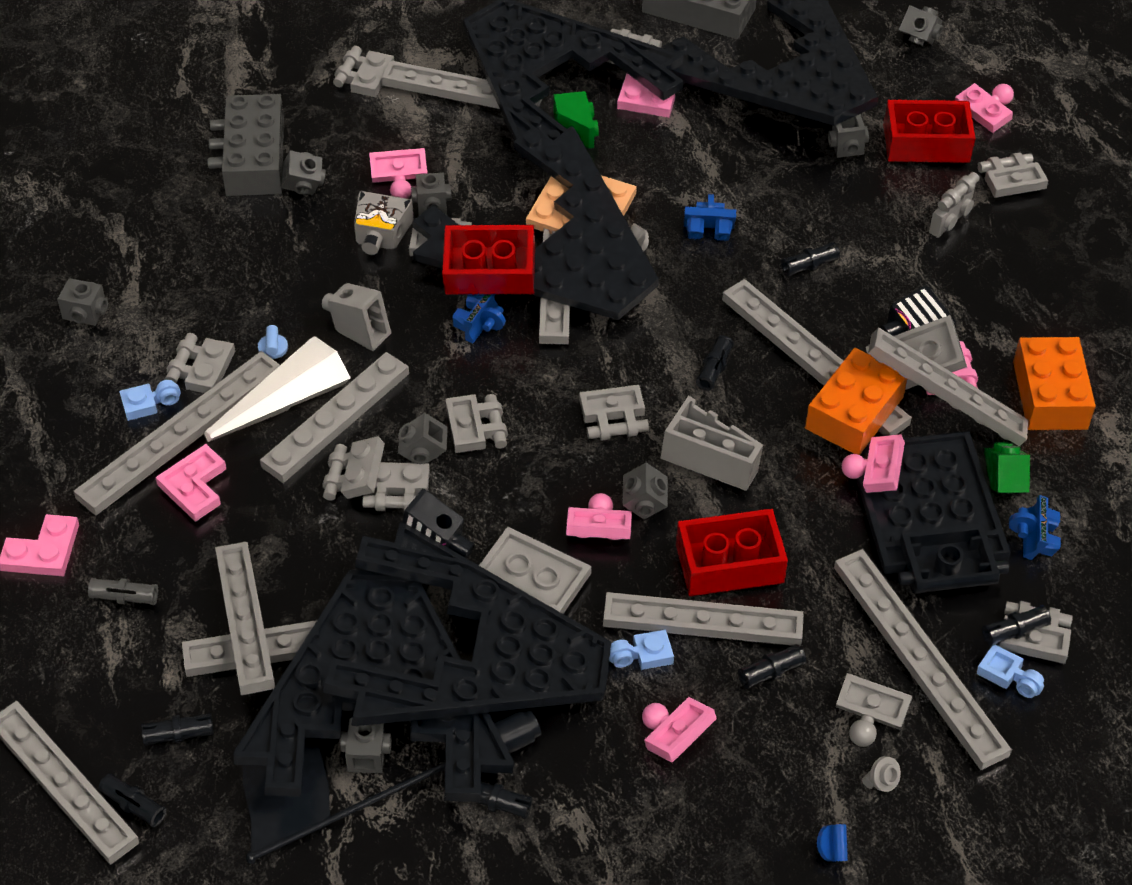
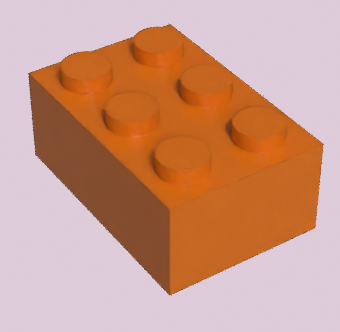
[1013,337,1096,430]
[805,348,907,455]

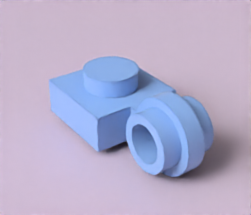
[119,380,181,421]
[609,629,674,670]
[977,645,1044,698]

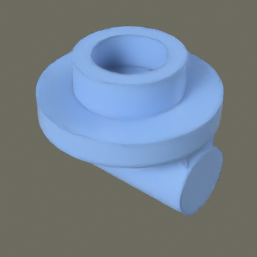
[258,325,288,359]

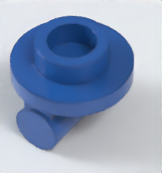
[817,824,848,862]

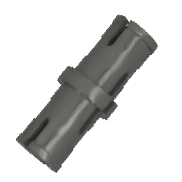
[88,578,158,605]

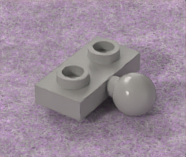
[836,673,912,747]

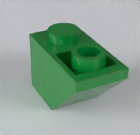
[553,91,599,148]
[984,442,1030,493]

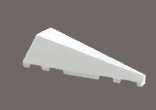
[204,336,350,442]

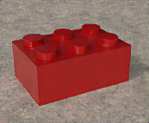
[883,100,975,163]
[442,225,535,294]
[676,509,788,596]

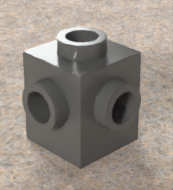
[899,5,943,46]
[828,114,869,158]
[281,150,325,195]
[411,173,452,216]
[57,278,108,326]
[398,413,448,464]
[622,462,668,519]
[341,718,392,773]

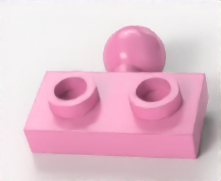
[955,83,1014,133]
[369,148,427,199]
[841,434,905,493]
[566,493,632,540]
[642,697,717,762]

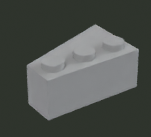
[660,395,763,491]

